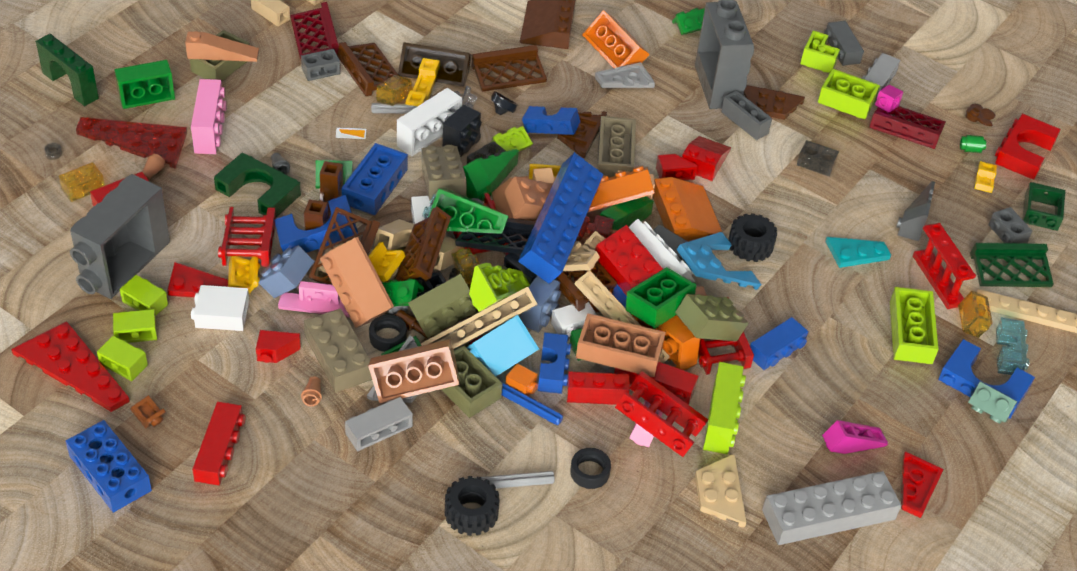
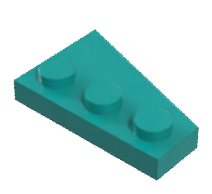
[825,237,891,268]

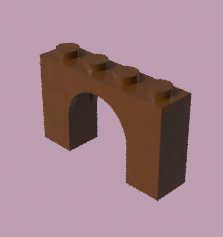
[304,161,343,230]

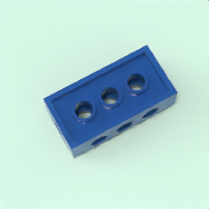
[342,143,408,215]
[65,420,152,513]

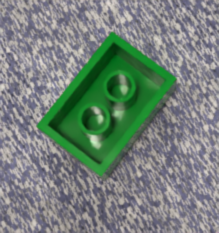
[114,60,175,109]
[626,267,696,328]

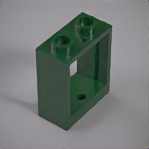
[1022,182,1066,231]

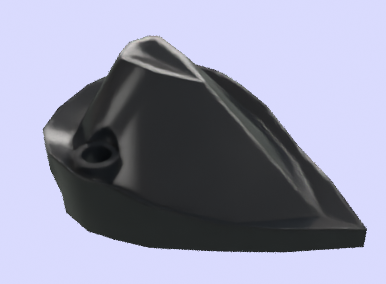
[491,91,518,115]

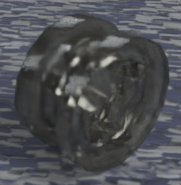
[45,143,62,160]

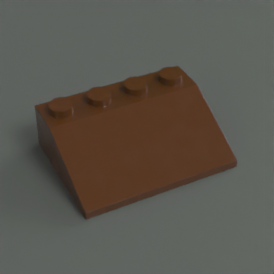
[520,0,576,49]

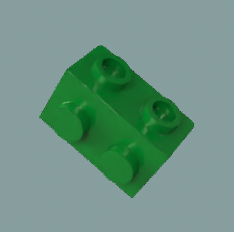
[672,8,705,35]
[382,279,424,307]

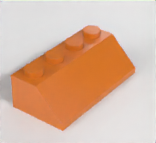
[582,10,650,68]
[588,166,655,212]

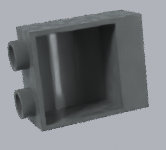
[695,0,754,109]
[70,174,170,299]

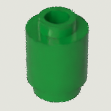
[960,135,987,153]

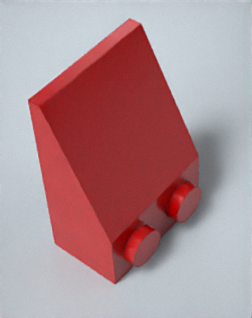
[682,136,731,181]

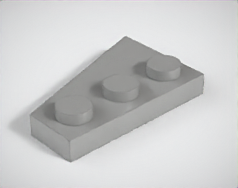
[595,62,655,88]

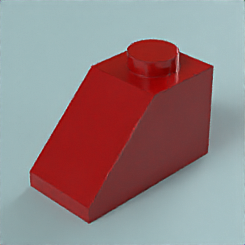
[656,154,697,181]
[256,330,301,363]

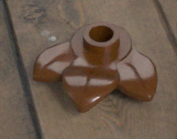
[965,103,996,126]

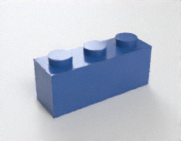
[750,317,809,370]

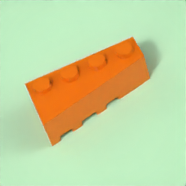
[630,313,700,371]

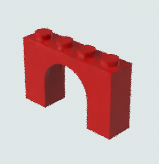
[995,113,1061,180]

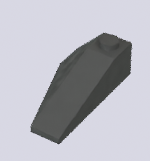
[896,181,935,241]

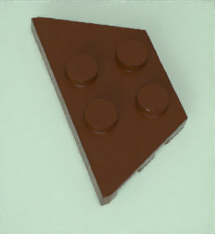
[743,85,805,120]
[557,111,607,158]

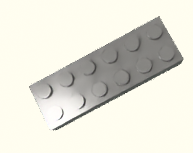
[762,471,901,545]

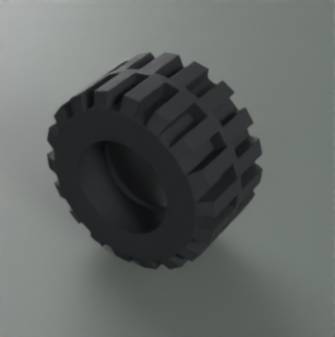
[729,213,777,262]
[444,476,500,536]

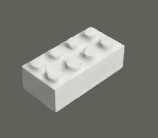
[397,88,462,157]
[629,219,695,282]

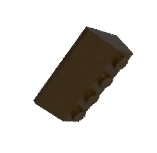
[398,42,472,87]

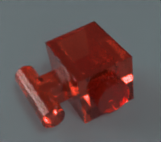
[578,215,614,238]

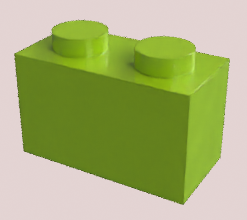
[120,275,168,316]
[113,309,157,343]
[97,336,148,381]

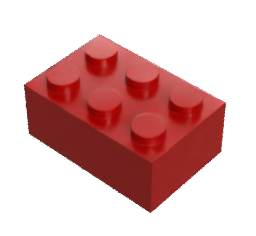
[595,225,663,296]

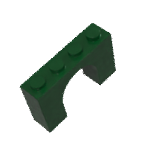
[35,33,99,107]
[214,152,301,218]

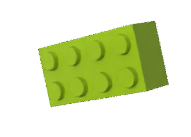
[890,287,938,364]
[703,362,746,455]

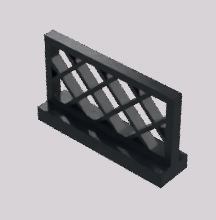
[455,218,536,255]

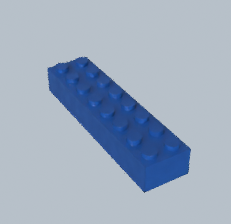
[518,152,603,284]

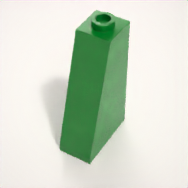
[598,196,654,230]

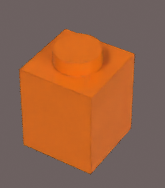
[506,363,538,396]

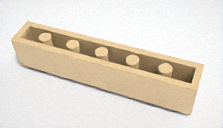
[421,287,537,350]

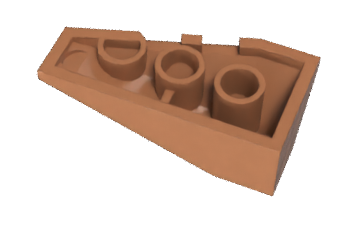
[185,31,259,62]

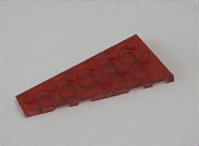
[76,117,187,169]

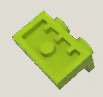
[489,126,533,154]

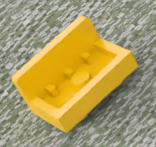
[368,242,405,282]
[228,256,260,295]

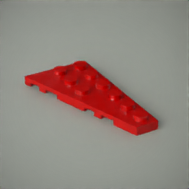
[11,321,130,412]

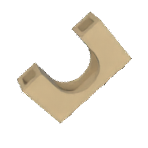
[251,0,323,26]
[374,219,464,271]

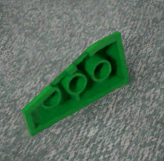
[463,149,519,201]
[428,188,509,234]

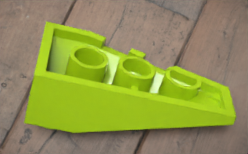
[469,262,530,312]

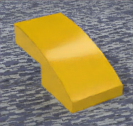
[974,161,997,193]

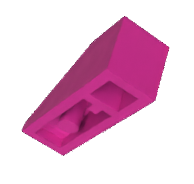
[822,420,888,454]

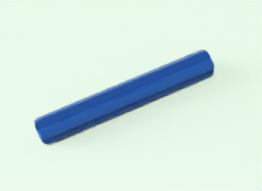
[501,382,563,425]

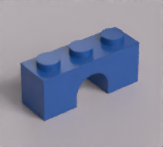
[522,106,580,135]
[538,332,571,394]

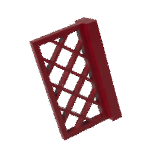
[290,2,339,59]
[869,106,946,149]

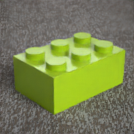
[818,69,880,119]

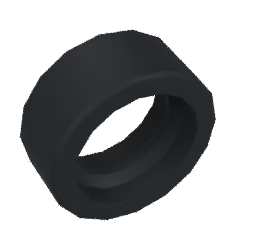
[369,314,407,352]
[570,448,611,489]

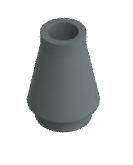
[271,153,290,175]

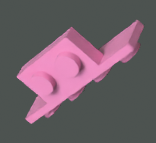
[278,281,350,318]

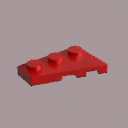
[167,262,228,298]
[901,452,944,518]

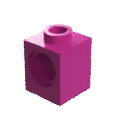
[875,85,903,112]

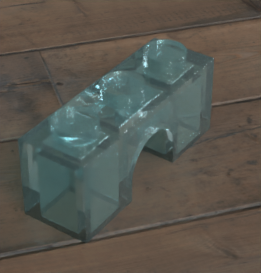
[996,317,1029,375]

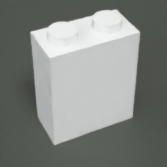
[191,285,249,331]

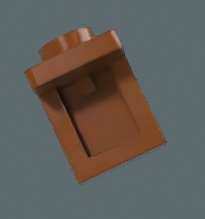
[130,395,166,429]

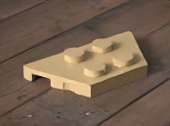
[695,455,746,527]

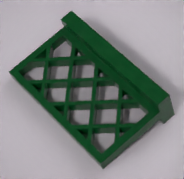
[970,243,1054,287]

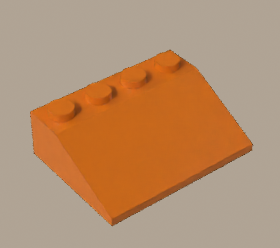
[653,177,722,242]

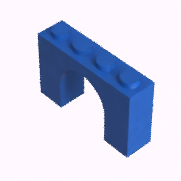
[274,195,358,253]
[938,339,1035,418]

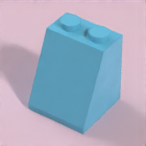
[466,315,539,376]

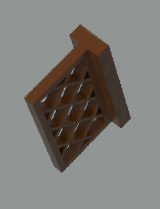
[337,42,404,97]
[471,45,547,92]
[308,207,380,285]
[394,207,451,281]
[554,238,617,312]

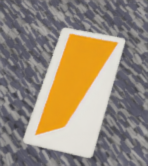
[336,128,366,139]

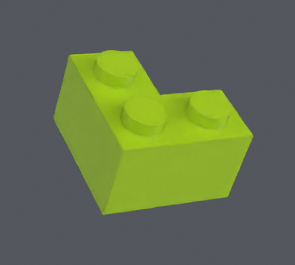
[800,30,840,73]

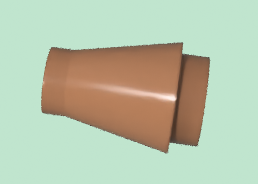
[142,154,165,180]
[301,377,322,406]

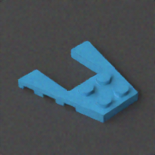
[676,232,762,290]

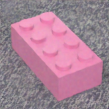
[191,79,227,154]

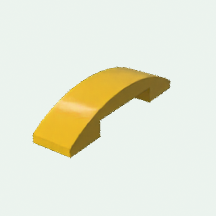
[405,58,440,106]

